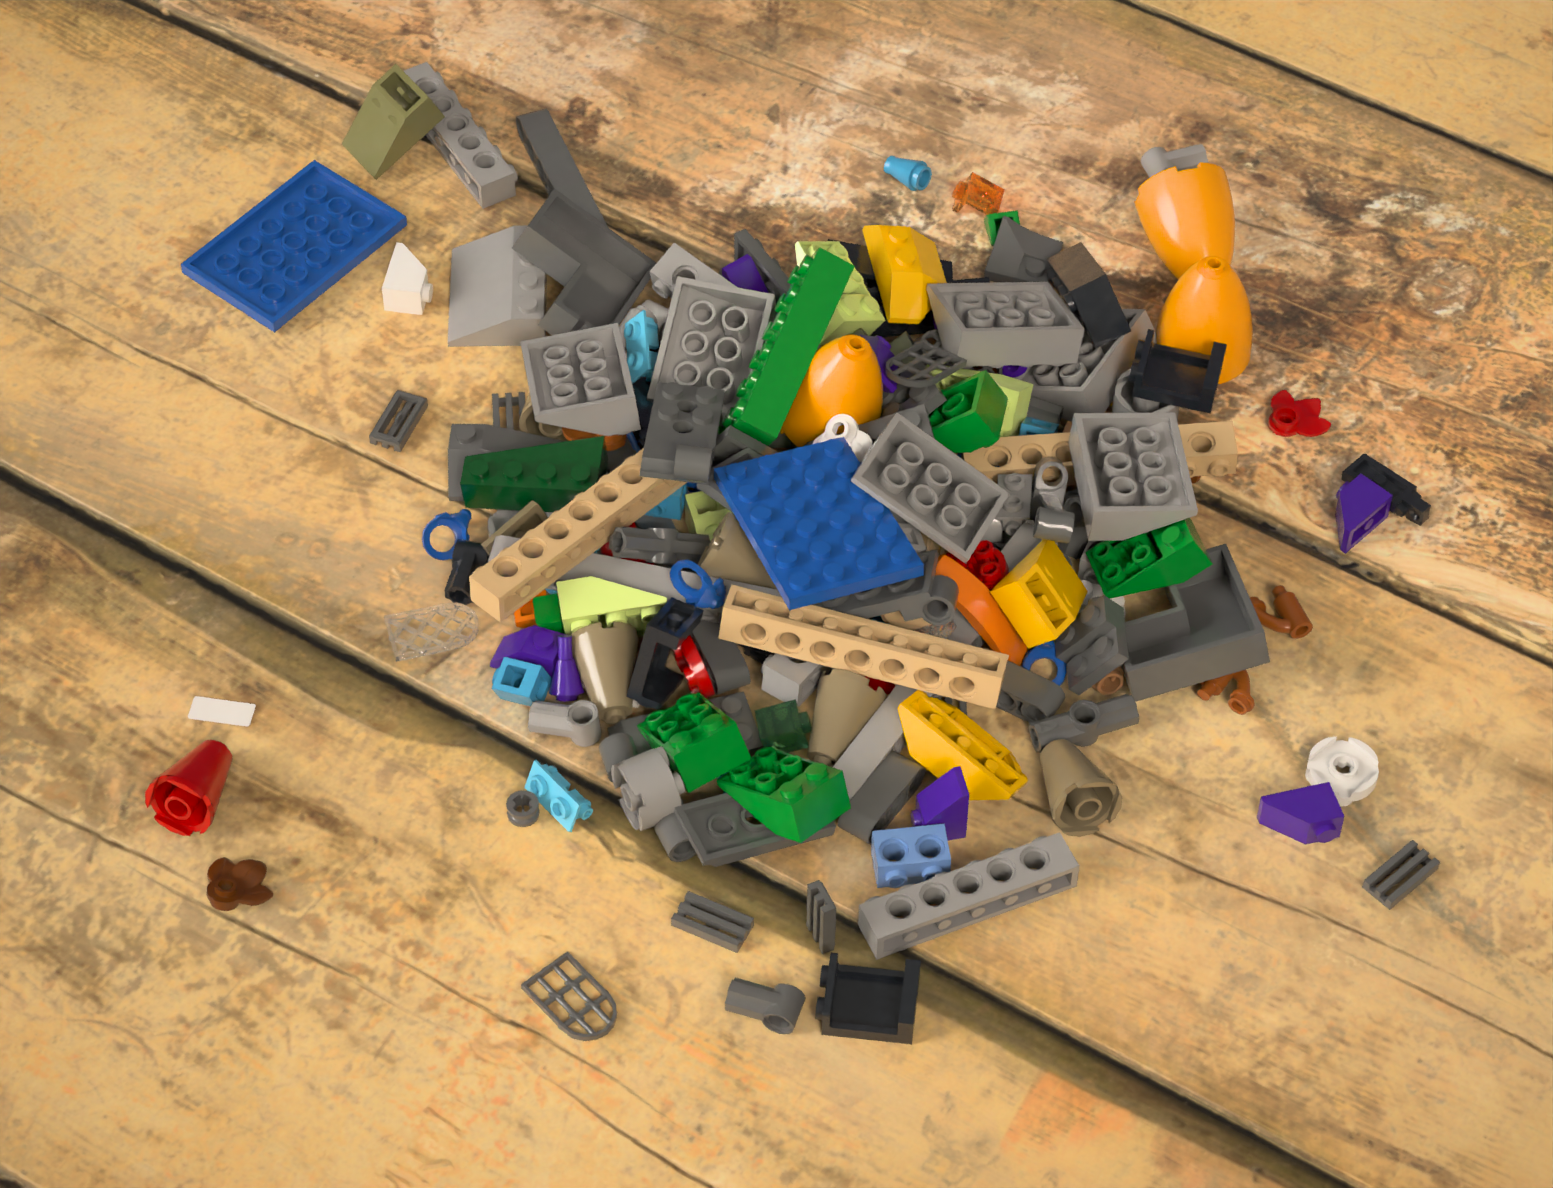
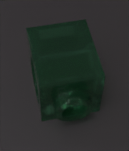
[754,699,812,753]

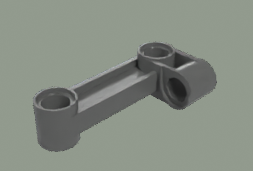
[1030,457,1075,544]

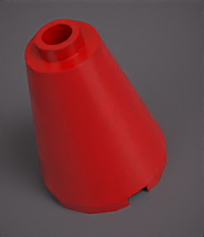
[145,740,233,836]

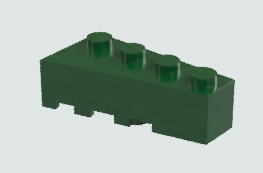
[460,436,608,512]

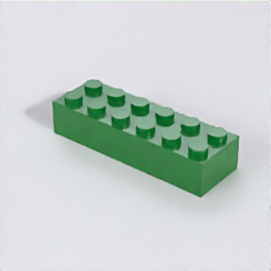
[722,247,855,446]

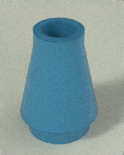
[884,155,932,191]

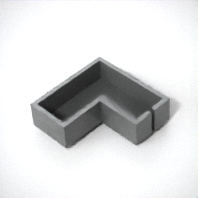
[512,189,656,335]
[1120,543,1270,702]

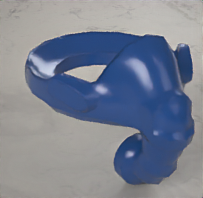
[422,509,471,561]
[670,560,726,609]
[1022,640,1067,686]

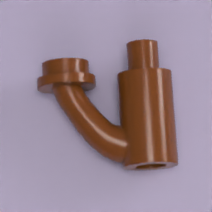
[1250,585,1313,639]
[1197,670,1255,715]

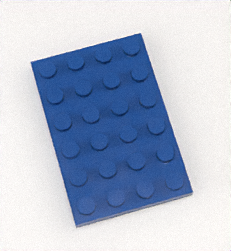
[181,160,407,333]
[714,437,924,610]

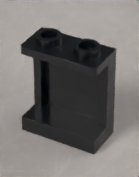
[1128,329,1227,414]
[626,597,704,709]
[815,952,921,1045]

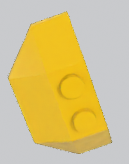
[862,225,947,324]
[897,689,1028,801]

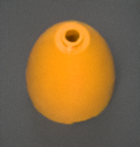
[1134,162,1235,280]
[1156,256,1253,384]
[780,334,883,447]

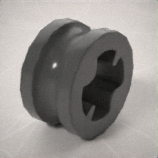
[506,790,540,827]

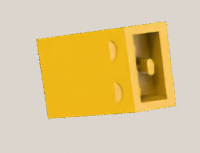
[990,539,1088,649]

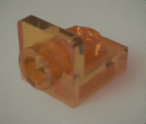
[952,172,1005,215]

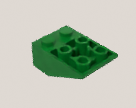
[1086,518,1213,599]
[637,692,751,793]
[716,747,851,843]

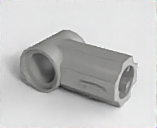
[1141,144,1209,178]
[528,700,602,747]

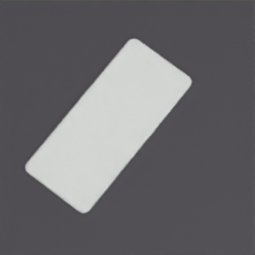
[188,696,256,727]

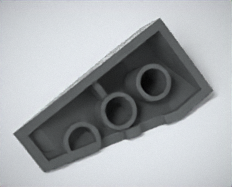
[448,424,565,501]

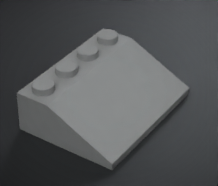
[448,225,547,347]
[647,276,776,427]
[926,282,1085,369]
[1012,309,1157,421]
[520,323,641,436]
[1068,412,1198,541]
[851,413,1010,564]

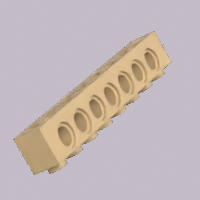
[962,421,1238,485]
[469,448,687,622]
[718,585,1009,709]

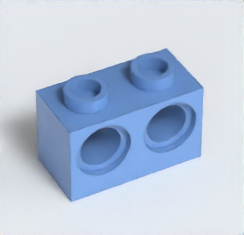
[871,824,951,888]

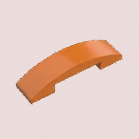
[935,554,1028,666]

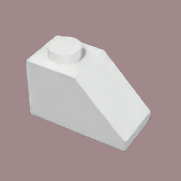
[382,242,433,315]

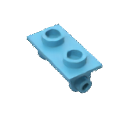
[624,310,659,383]
[524,760,593,832]

